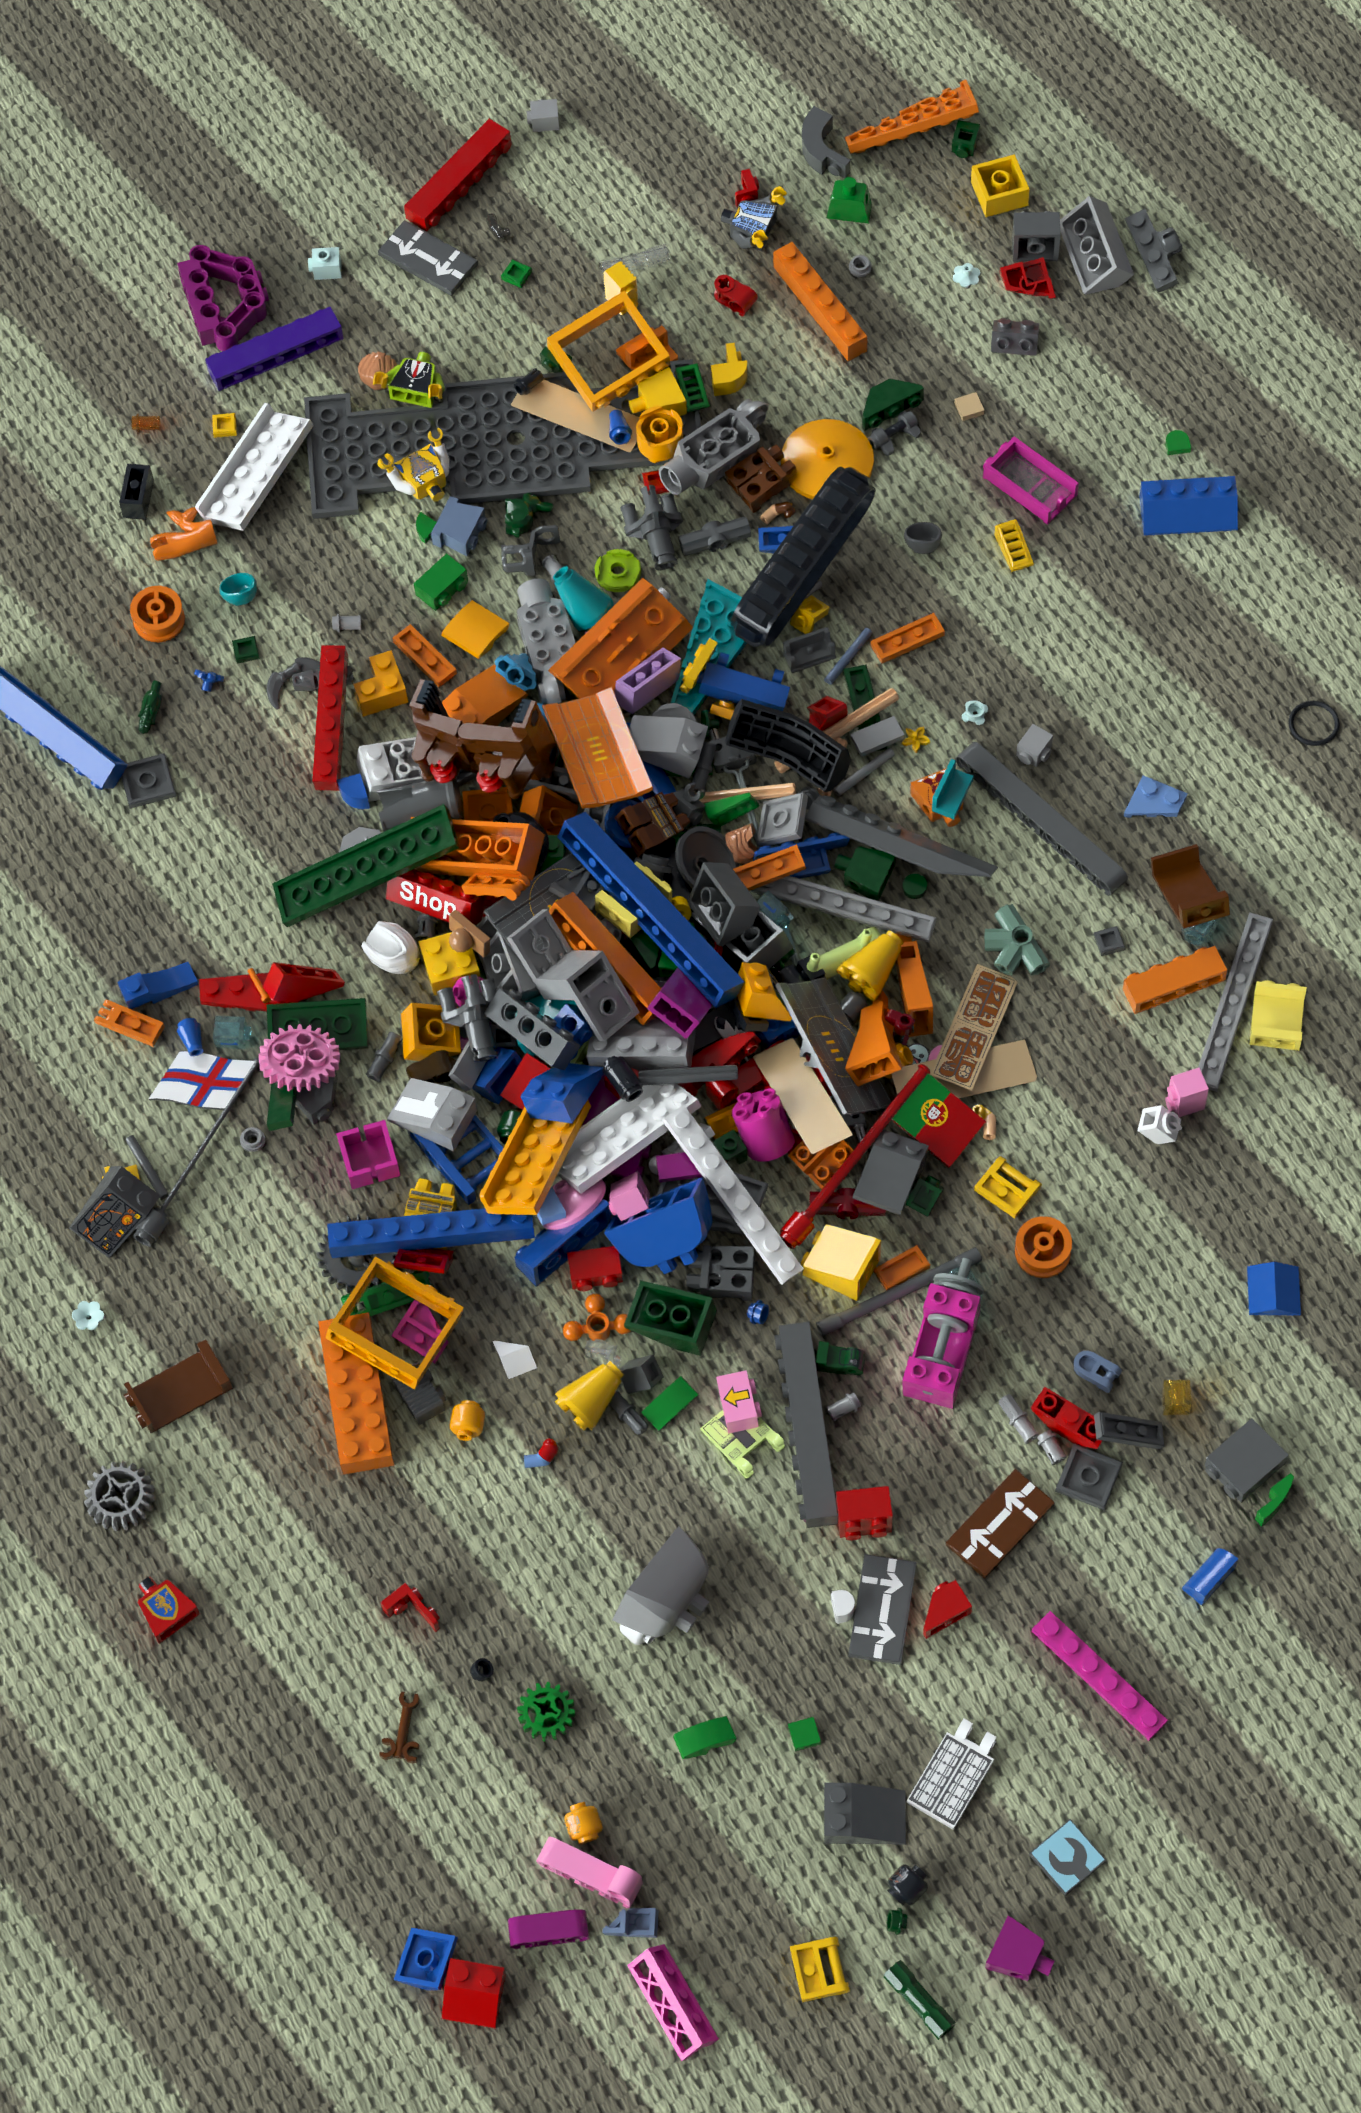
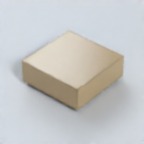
[954,392,984,421]

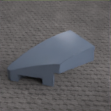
[603,1908,659,1938]

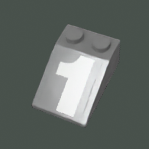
[387,1078,477,1151]

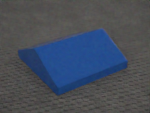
[1247,1262,1301,1316]
[394,1928,458,1990]

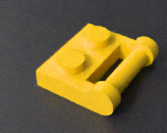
[974,1156,1042,1219]
[790,1937,850,2002]

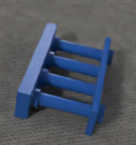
[407,1115,503,1206]

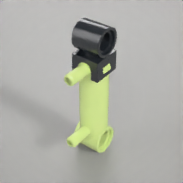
[775,927,881,984]

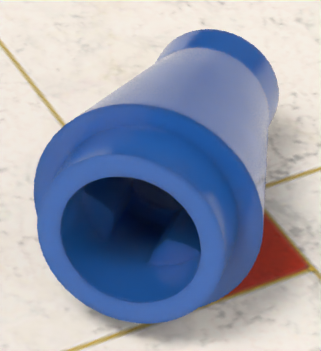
[609,410,632,445]
[177,1018,204,1056]

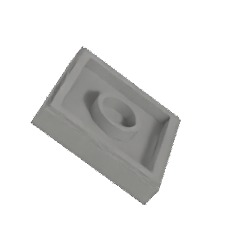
[757,792,808,847]

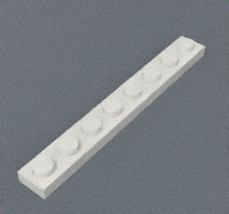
[662,1105,804,1285]

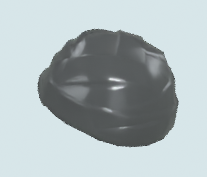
[904,522,942,554]

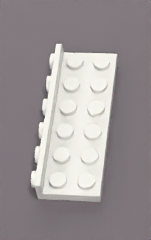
[195,403,314,531]
[557,1083,701,1194]

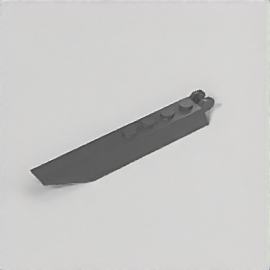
[797,786,998,877]

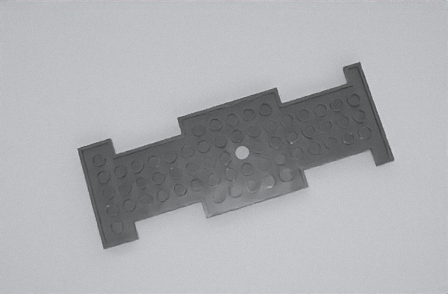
[304,359,701,519]

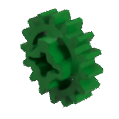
[517,1682,576,1741]

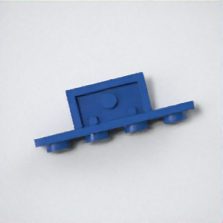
[752,832,850,879]

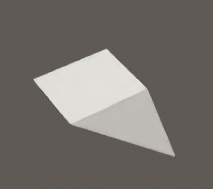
[493,1341,537,1379]

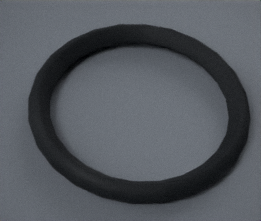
[1288,701,1340,746]

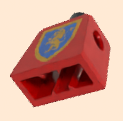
[138,1577,200,1644]

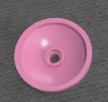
[537,1179,606,1230]

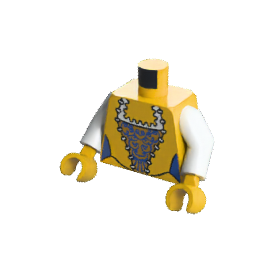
[377,428,450,502]

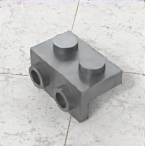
[991,318,1039,356]

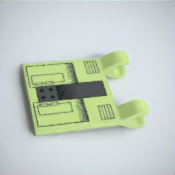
[700,1410,785,1478]

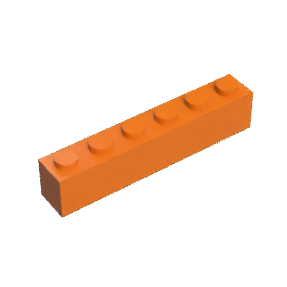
[773,242,867,362]
[549,892,661,1026]

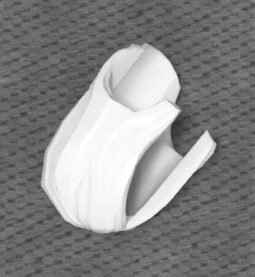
[362,921,420,974]

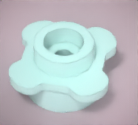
[962,700,988,725]

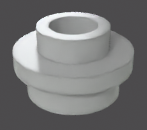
[849,255,872,277]
[240,1127,265,1152]

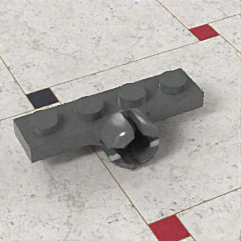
[1124,209,1183,293]

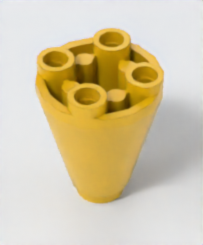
[836,931,903,1001]
[555,1361,624,1431]

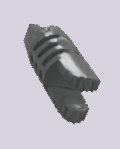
[292,665,354,691]

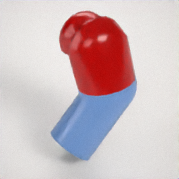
[524,1439,558,1468]

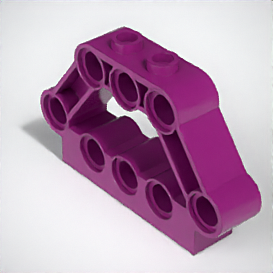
[177,245,269,351]

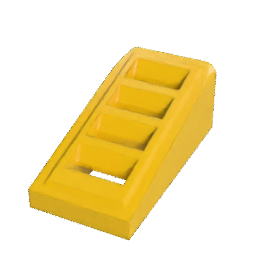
[994,519,1034,572]

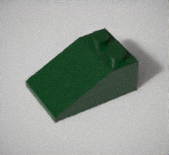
[624,1280,717,1356]

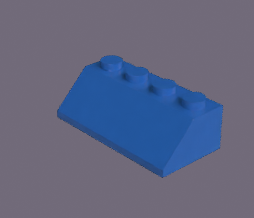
[1139,476,1238,536]
[514,1199,611,1287]

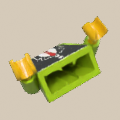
[373,352,445,408]

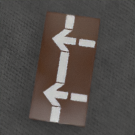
[946,1469,1055,1579]

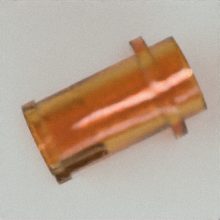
[132,414,160,432]

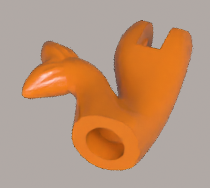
[150,507,218,561]

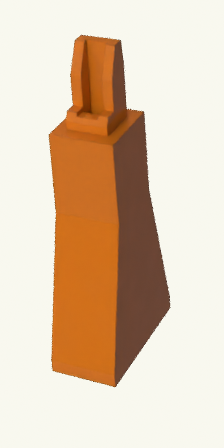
[895,933,933,1037]
[845,990,902,1087]

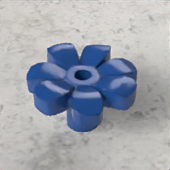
[194,669,224,692]

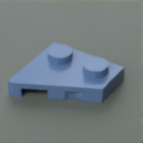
[1124,776,1188,818]

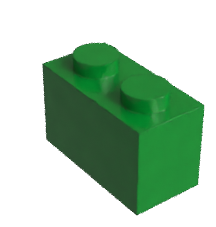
[414,553,468,611]

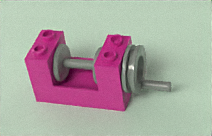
[902,1258,984,1409]

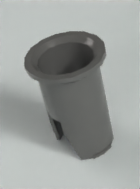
[377,777,464,831]

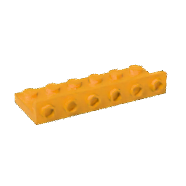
[480,1100,591,1215]

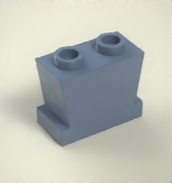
[431,496,488,556]

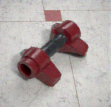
[884,1009,915,1047]

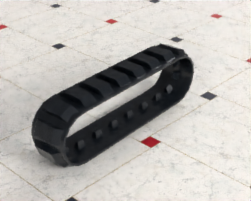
[730,467,876,648]

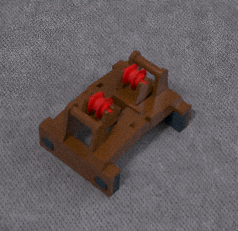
[409,679,560,799]

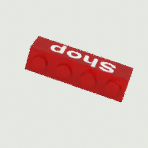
[386,869,484,925]

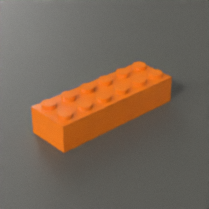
[411,817,545,881]
[318,1312,394,1475]

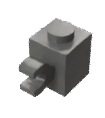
[672,782,706,829]

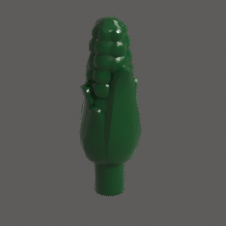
[138,680,162,734]

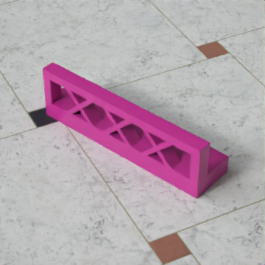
[627,1944,719,2061]

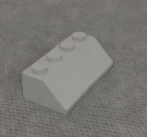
[1060,196,1134,295]

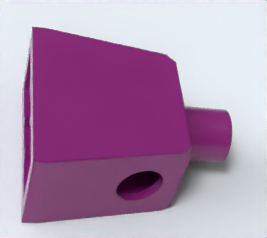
[985,1916,1055,1981]

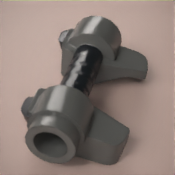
[868,411,921,456]

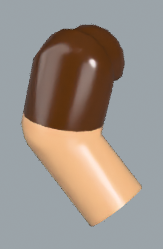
[760,501,796,525]

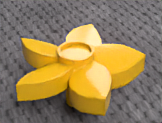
[901,727,930,753]

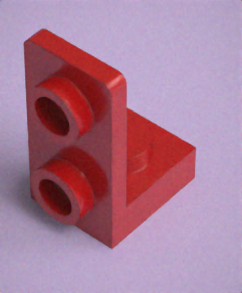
[380,1583,440,1632]

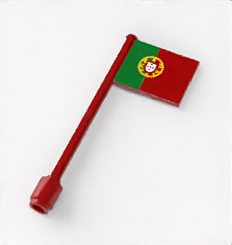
[780,1064,986,1249]

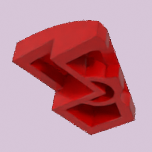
[999,257,1056,299]

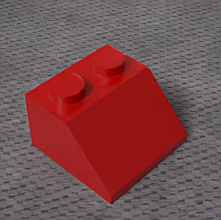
[441,1958,506,2029]

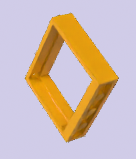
[547,291,670,412]
[326,1256,464,1390]

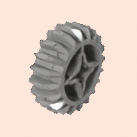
[84,1461,155,1531]

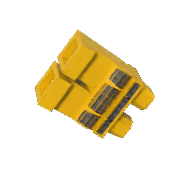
[404,1178,457,1250]

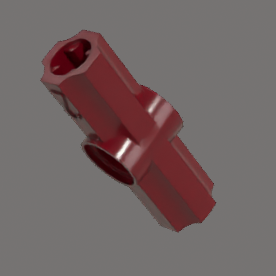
[809,1188,886,1219]

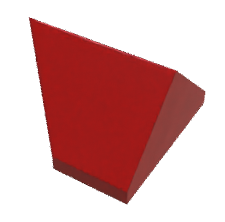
[807,696,848,731]

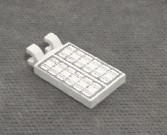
[907,1718,996,1830]

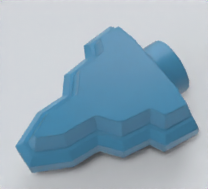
[494,653,537,691]

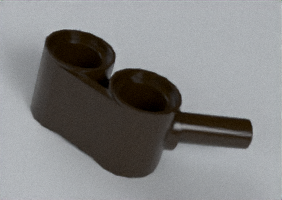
[406,1050,457,1083]

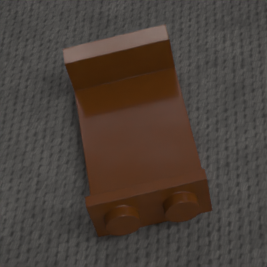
[1151,844,1230,929]
[123,1339,233,1434]

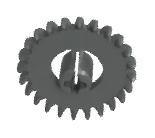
[317,1214,398,1293]

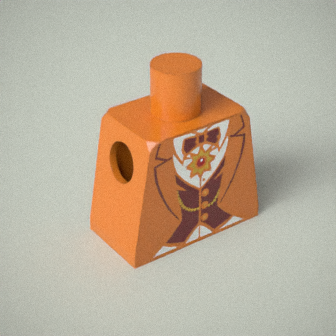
[910,768,963,827]

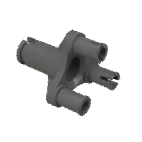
[620,485,683,571]
[437,974,498,1062]

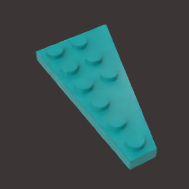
[671,579,747,715]

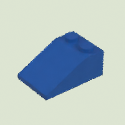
[520,1063,604,1123]

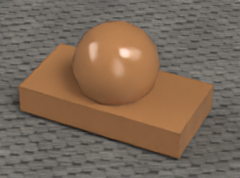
[449,910,490,958]

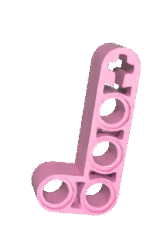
[536,1837,643,1908]

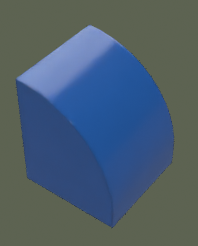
[337,773,370,809]

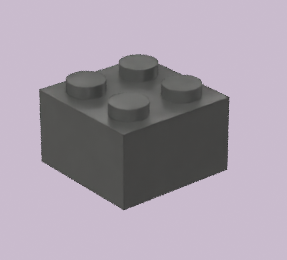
[1012,211,1060,262]

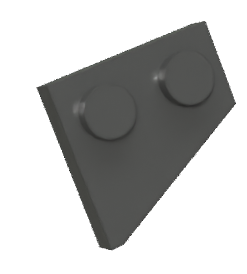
[548,866,605,911]

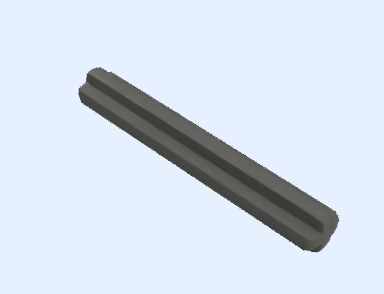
[638,1065,738,1085]

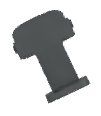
[501,525,560,576]

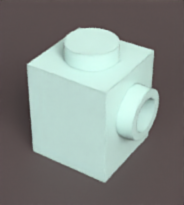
[308,247,342,280]

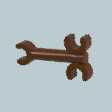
[379,1692,420,1764]

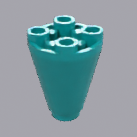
[553,566,615,631]

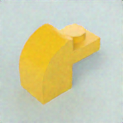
[711,342,748,396]

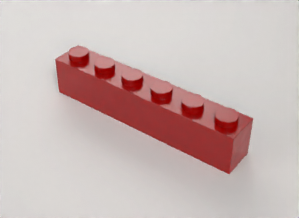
[404,118,511,232]
[312,645,348,791]

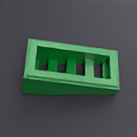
[674,363,710,412]
[704,793,760,826]

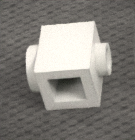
[1138,1105,1182,1144]

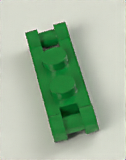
[341,1270,434,1316]

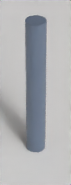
[824,628,872,685]

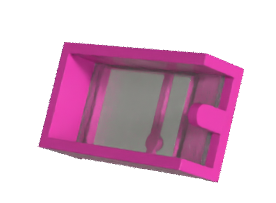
[983,436,1079,525]

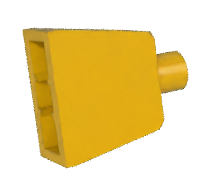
[628,367,687,416]

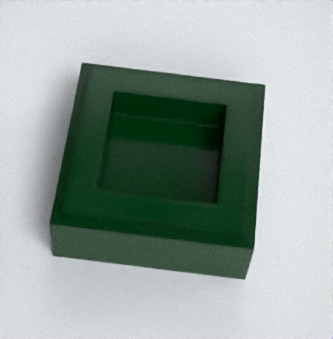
[232,636,260,664]

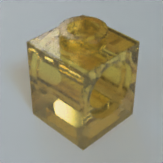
[1162,1380,1192,1415]

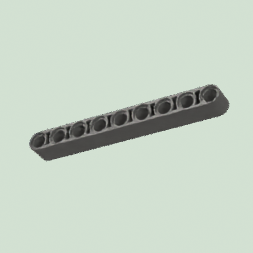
[955,742,1128,896]

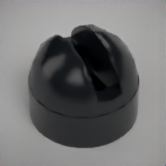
[470,1658,494,1682]

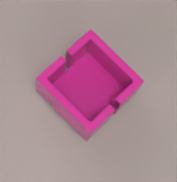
[336,1120,401,1190]

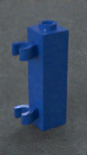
[696,652,790,711]

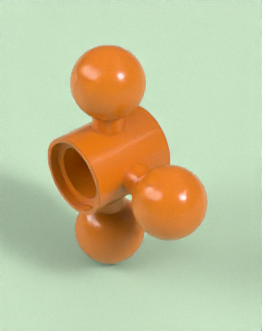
[563,1294,632,1342]

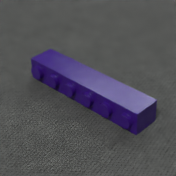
[205,307,344,391]

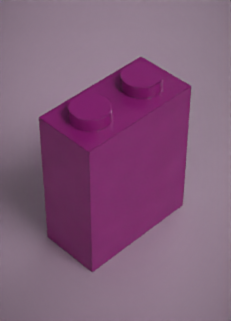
[647,968,712,1039]

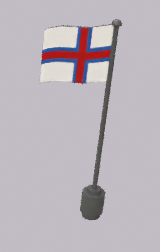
[133,1051,260,1247]

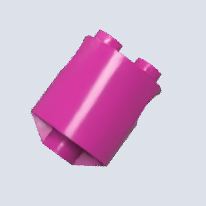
[732,1088,795,1162]

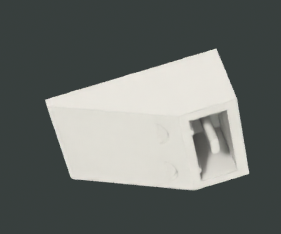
[356,737,425,802]

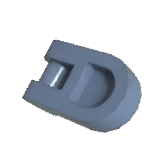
[1073,1351,1122,1393]

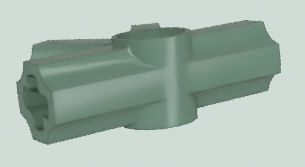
[984,904,1050,976]

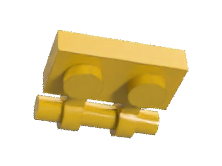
[680,638,718,693]

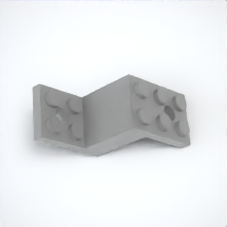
[507,909,639,1042]

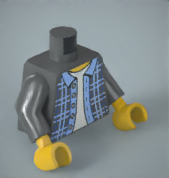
[721,186,787,251]

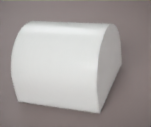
[831,1590,855,1624]

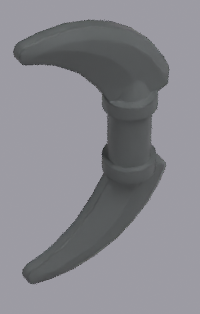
[267,657,320,710]

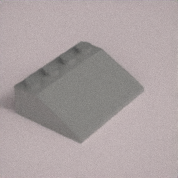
[587,1012,697,1075]

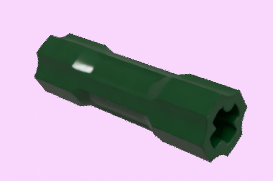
[884,1960,956,2040]

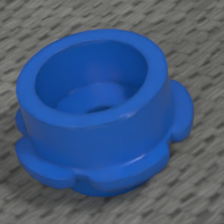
[747,1300,769,1325]

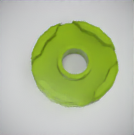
[595,549,641,592]

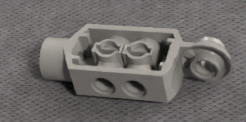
[659,399,769,495]
[517,579,575,704]

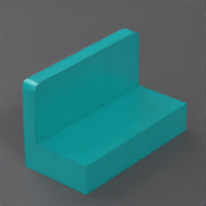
[932,759,974,819]

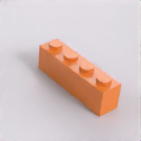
[1123,946,1227,1014]

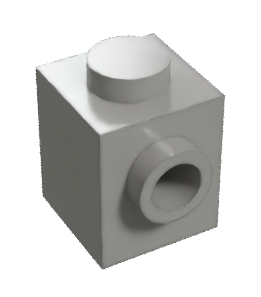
[526,99,559,132]
[1016,724,1053,767]

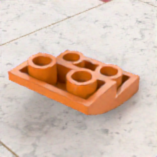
[788,1140,862,1190]

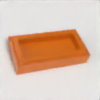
[874,1245,930,1291]

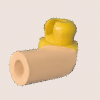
[972,1104,996,1140]

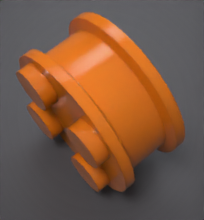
[130,586,185,642]
[1015,1216,1072,1278]

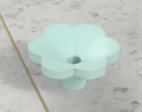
[953,263,980,287]
[72,1301,104,1330]

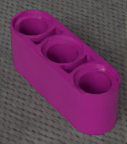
[508,1909,589,1949]

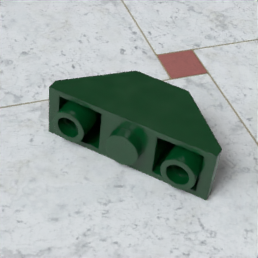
[862,379,924,431]

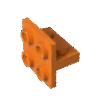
[616,325,678,377]

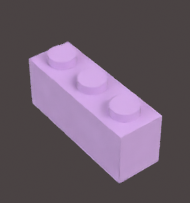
[615,647,681,714]

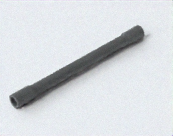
[816,1247,982,1337]

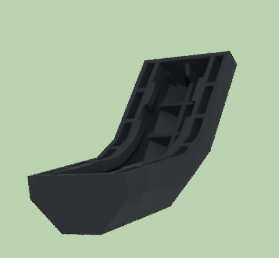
[725,699,852,792]

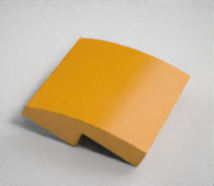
[441,600,510,659]

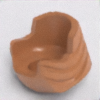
[358,352,397,390]
[725,823,758,864]

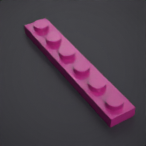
[1032,1611,1168,1741]

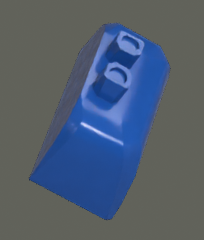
[604,1178,712,1274]

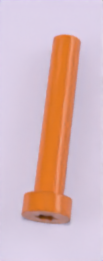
[248,968,271,1003]

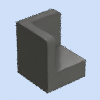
[619,1354,664,1394]

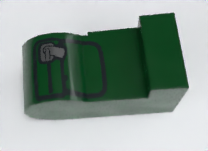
[816,1341,866,1376]

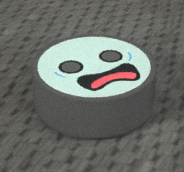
[908,1043,929,1065]

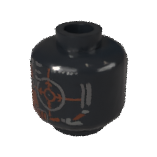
[887,1864,928,1906]

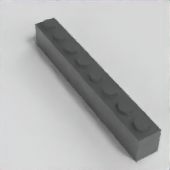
[774,1322,838,1528]

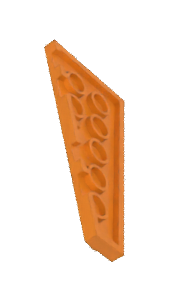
[845,79,979,154]

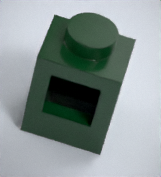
[951,120,980,158]

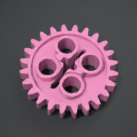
[259,1024,340,1092]

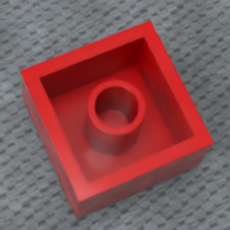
[836,1486,893,1541]

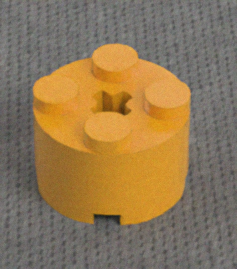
[636,406,683,463]

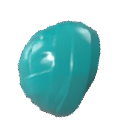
[219,573,257,606]

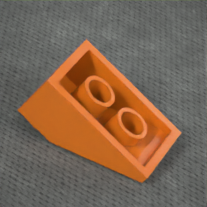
[442,664,528,726]

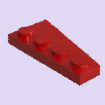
[199,973,300,1012]

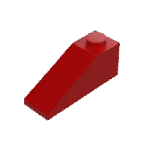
[263,962,345,1003]

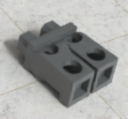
[686,1245,755,1301]

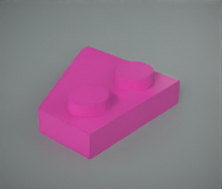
[391,1300,449,1364]

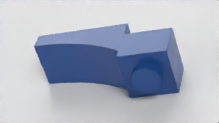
[117,962,199,1009]

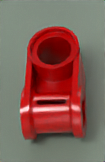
[714,275,758,316]

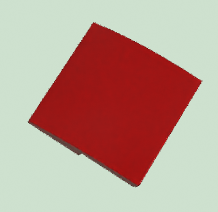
[394,1248,453,1274]

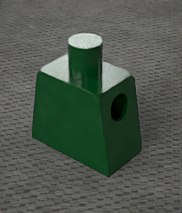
[834,847,896,901]

